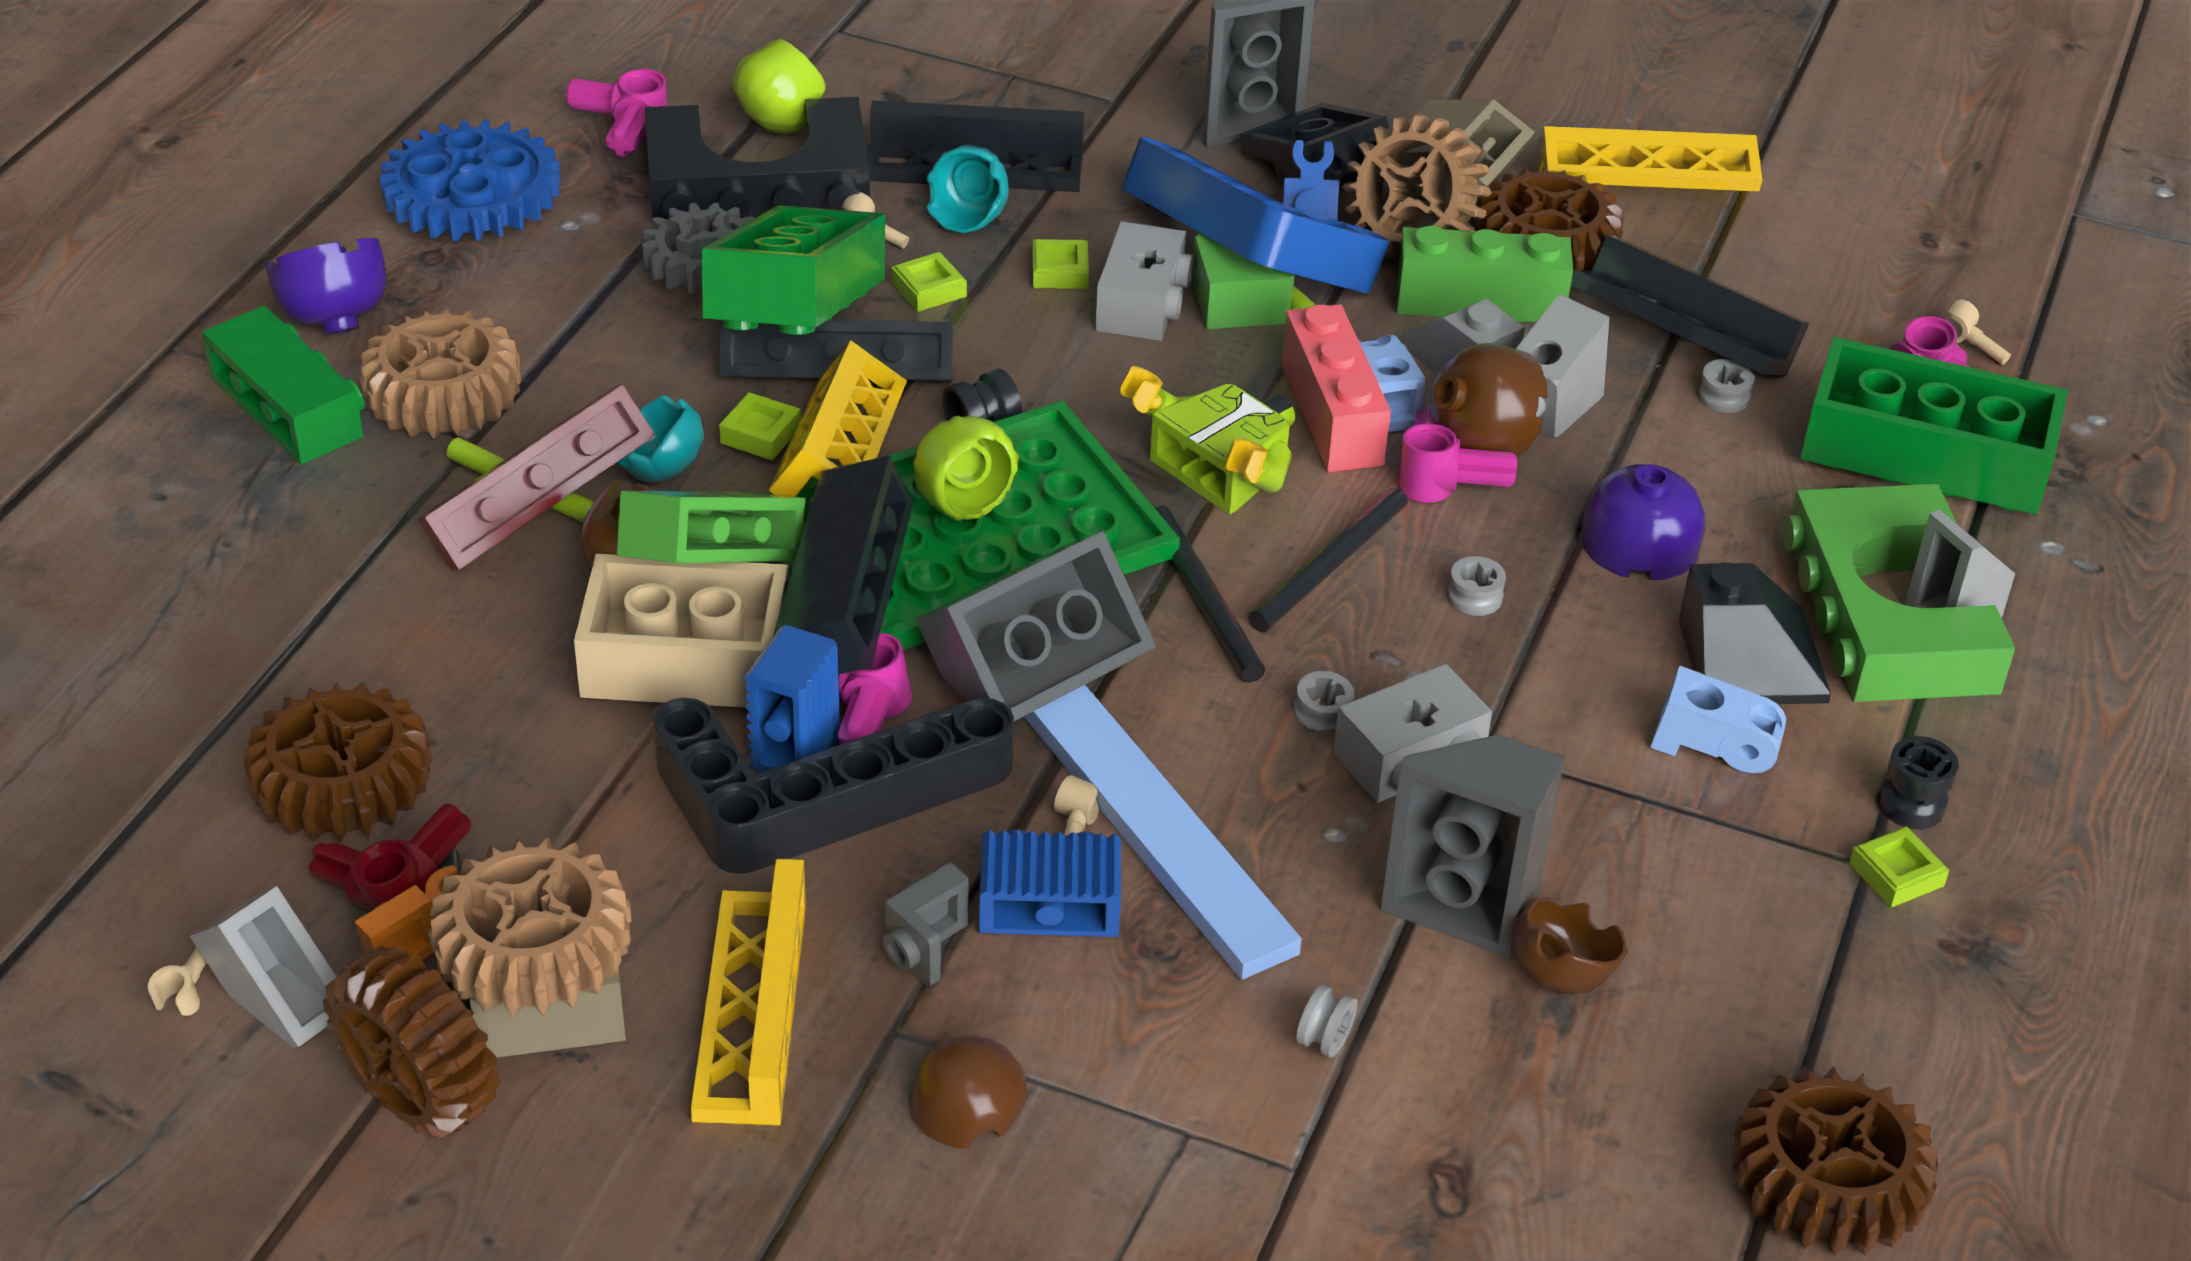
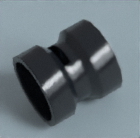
[942,368,1022,422]
[1879,736,1959,830]

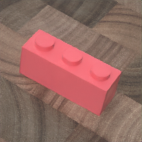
[1281,304,1391,473]

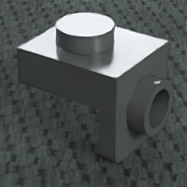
[883,862,968,987]

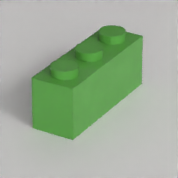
[1397,226,1573,323]
[617,490,805,563]

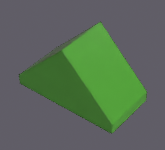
[1192,233,1295,329]

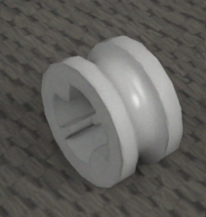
[1698,359,1755,413]
[1447,556,1507,616]
[1293,671,1354,731]
[1296,984,1358,1058]

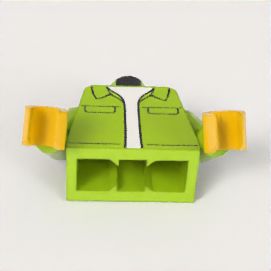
[1119,366,1295,515]

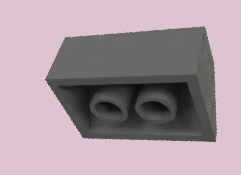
[1203,0,1315,148]
[915,531,1157,721]
[1381,734,1565,958]

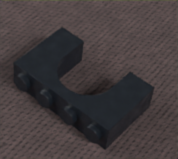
[645,97,870,220]

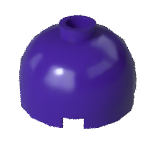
[265,238,387,335]
[1581,464,1705,580]

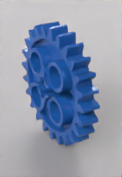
[380,119,561,241]

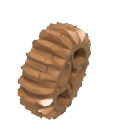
[1343,114,1492,261]
[360,309,522,439]
[428,837,632,1018]

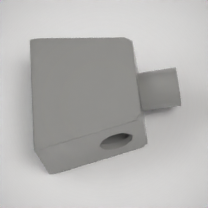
[1516,294,1609,438]

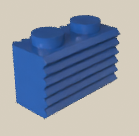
[744,625,840,773]
[979,830,1121,937]

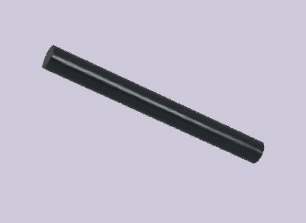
[1248,487,1408,633]
[1155,506,1265,683]

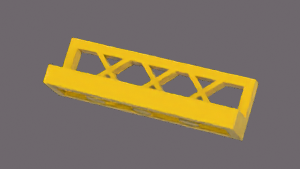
[1537,126,1763,192]
[769,340,907,497]
[691,859,806,1125]

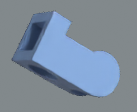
[1359,335,1426,432]
[1650,666,1787,774]

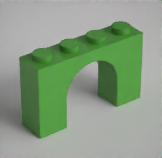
[1782,484,2015,702]

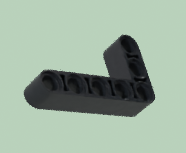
[653,697,1014,874]

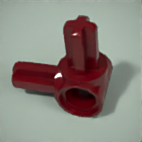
[308,803,472,911]

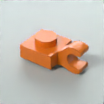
[355,865,458,960]

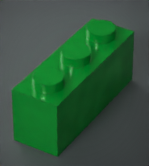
[202,305,365,465]

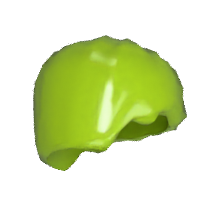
[733,39,826,134]
[913,415,1019,521]

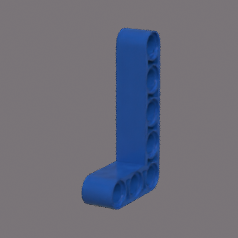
[1121,136,1390,293]

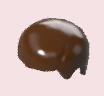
[1511,898,1628,994]
[909,1036,1028,1149]

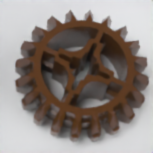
[1475,167,1623,272]
[244,682,432,842]
[323,945,500,1139]
[1731,1066,1938,1257]

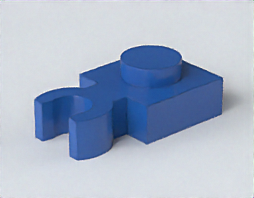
[1282,140,1339,220]

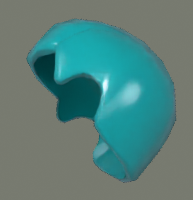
[927,144,1009,234]
[617,395,704,483]

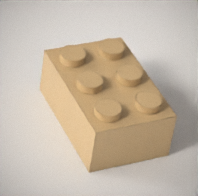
[574,554,789,708]

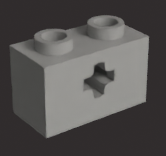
[1096,221,1194,341]
[1333,664,1492,803]

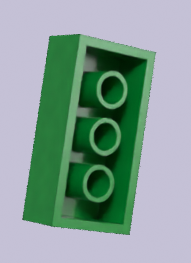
[702,205,885,335]
[1800,336,2068,515]

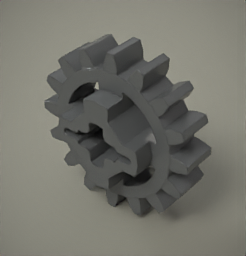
[642,203,755,294]

